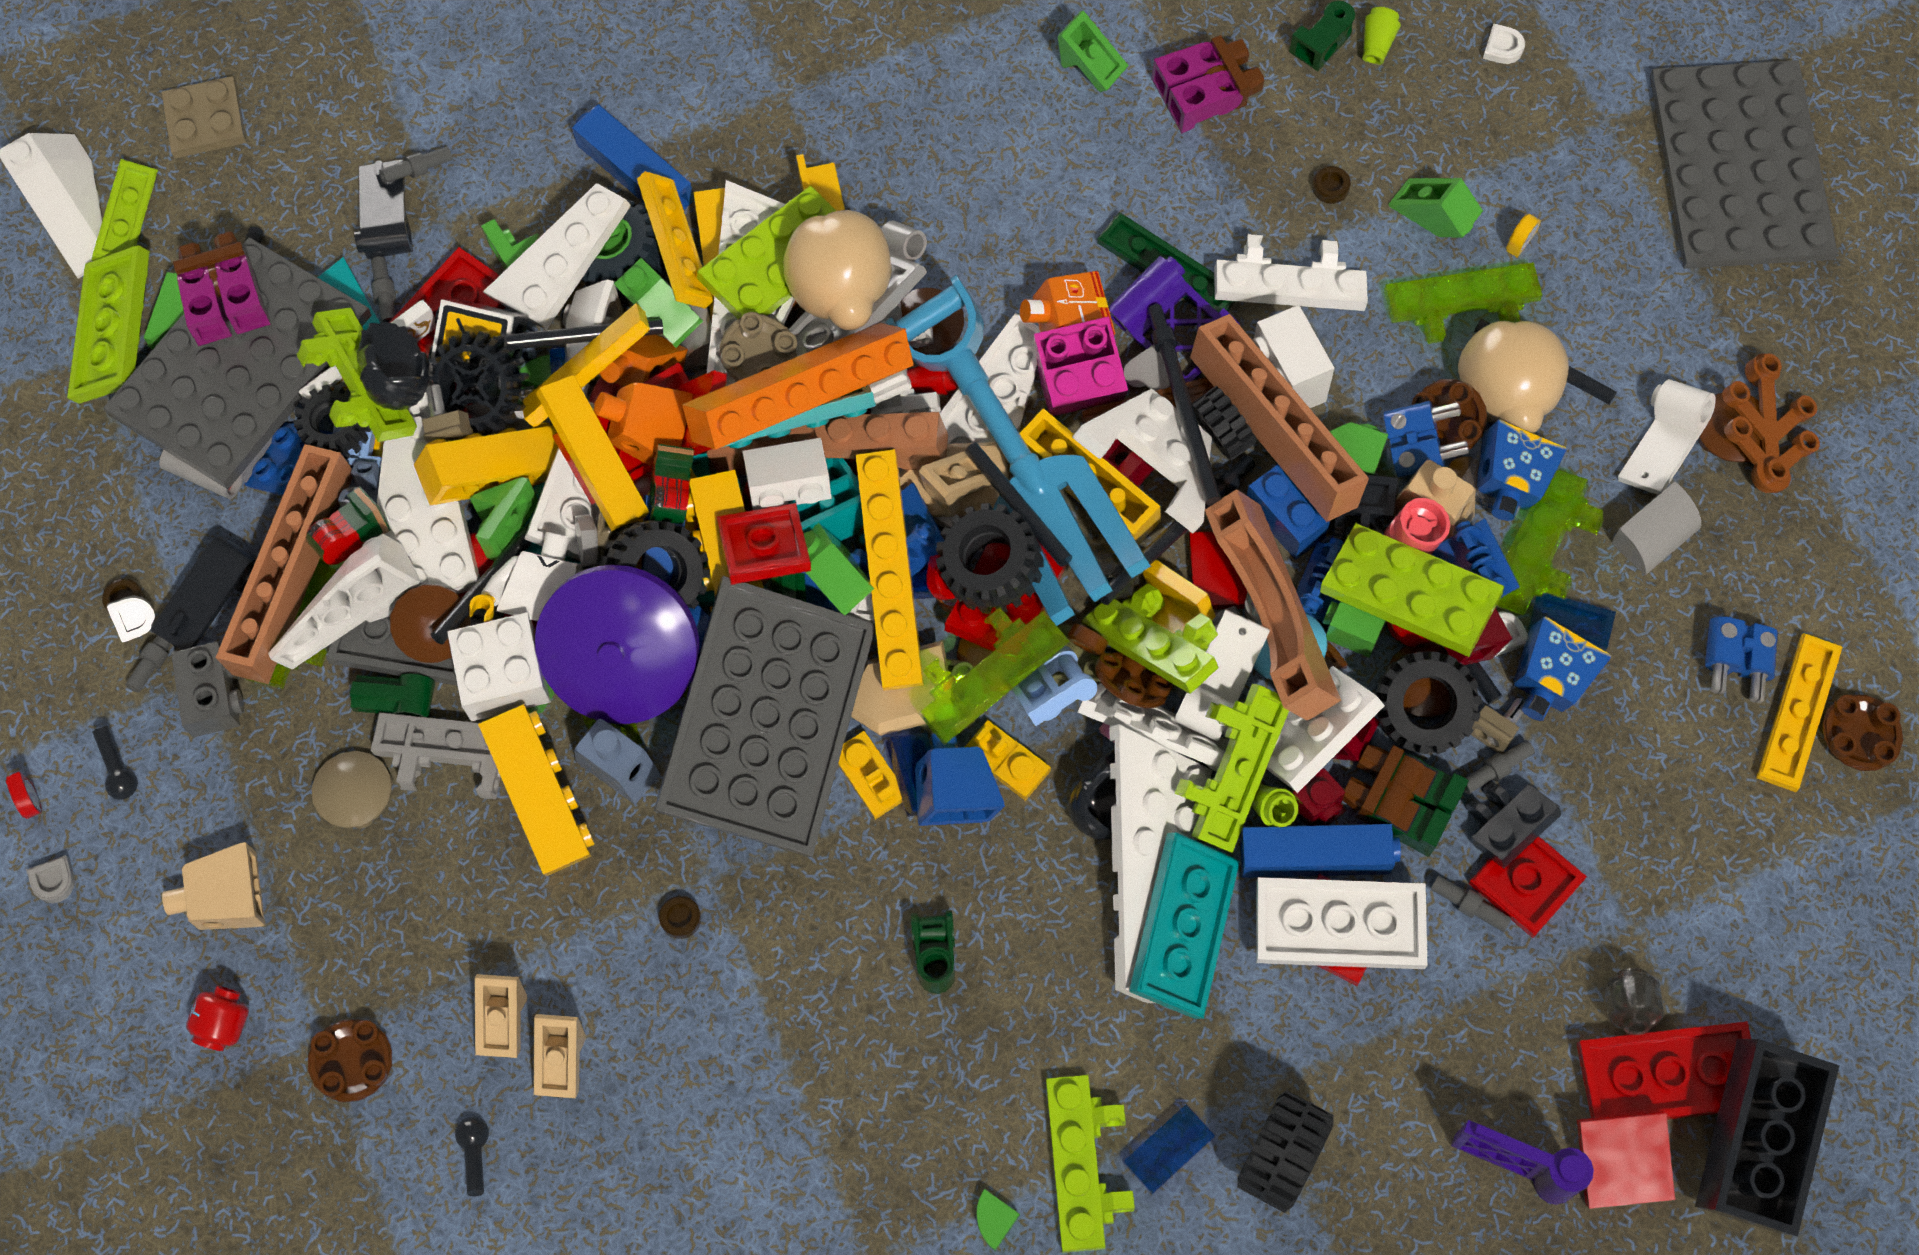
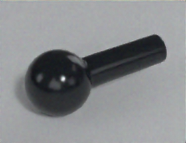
[92,726,138,800]
[455,1117,489,1197]

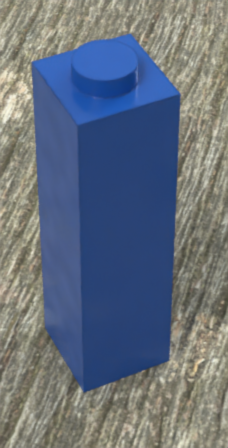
[572,104,695,210]
[1240,824,1401,878]

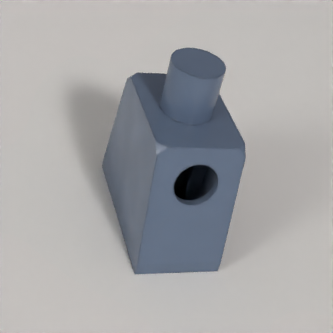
[574,719,660,805]

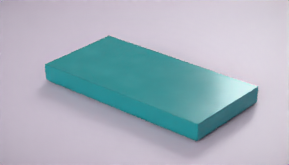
[1129,832,1240,1019]

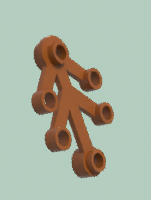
[1722,353,1820,493]

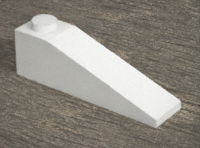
[0,133,102,278]
[563,280,624,401]
[268,534,421,670]

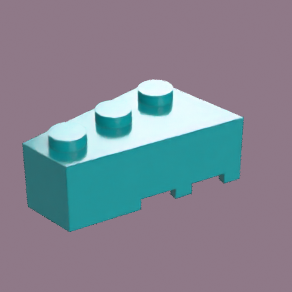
[788,458,864,541]

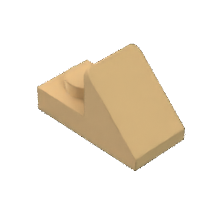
[919,451,991,516]
[475,974,527,1058]
[534,1014,586,1098]

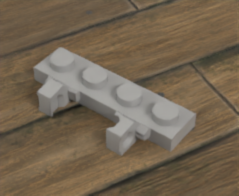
[371,713,501,800]

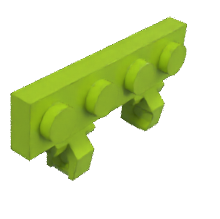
[297,307,417,442]
[1081,583,1219,694]
[1174,684,1289,853]
[1046,1075,1135,1253]

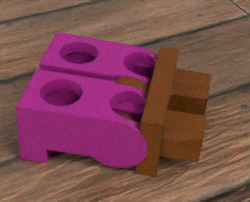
[1151,35,1264,134]
[173,231,271,346]

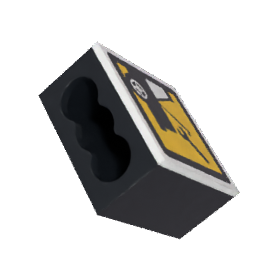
[428,299,529,390]

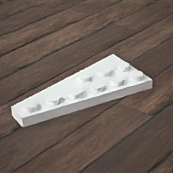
[1109,724,1212,1003]

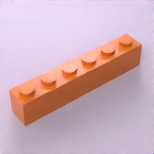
[682,323,914,450]

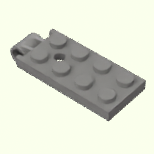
[789,220,927,357]

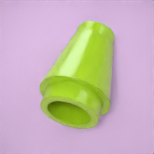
[1362,7,1401,65]
[1251,784,1298,827]

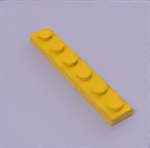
[856,449,924,691]

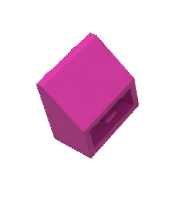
[1033,316,1128,416]

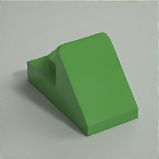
[1058,10,1129,92]
[481,219,540,270]
[470,477,538,561]

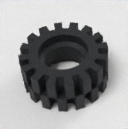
[294,385,371,459]
[1192,386,1257,461]

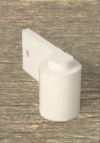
[1618,379,1716,495]
[1174,610,1270,741]

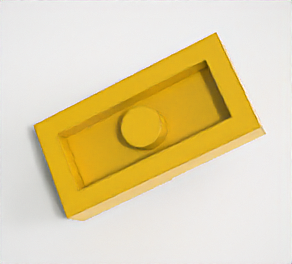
[965,720,1051,801]
[838,731,909,820]

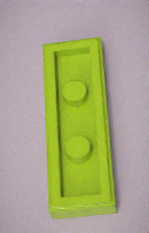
[92,159,158,261]

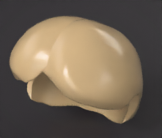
[783,210,892,330]
[1458,321,1569,434]

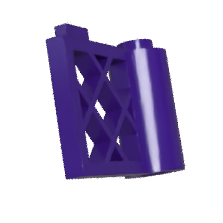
[1108,256,1240,383]
[1451,1120,1594,1205]

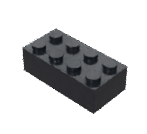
[1695,1039,1840,1237]

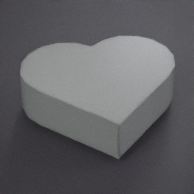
[1124,345,1170,391]
[575,515,599,567]

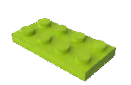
[697,186,836,319]
[67,245,150,404]
[1320,523,1504,657]

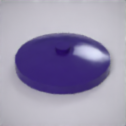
[535,565,699,724]

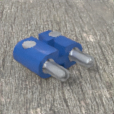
[1384,401,1469,478]
[1705,617,1778,703]

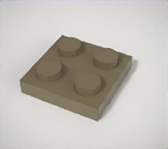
[162,76,247,158]

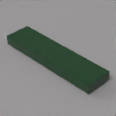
[1097,212,1236,313]

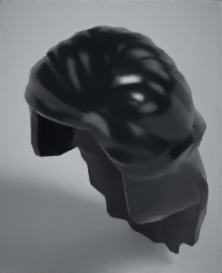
[357,322,429,410]
[1068,749,1116,840]

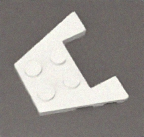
[1072,388,1212,533]

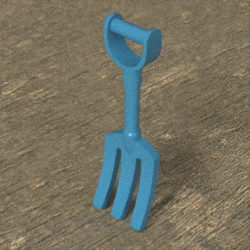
[885,274,1151,626]

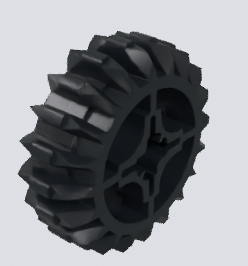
[425,331,531,436]

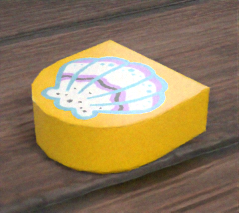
[1506,214,1541,258]

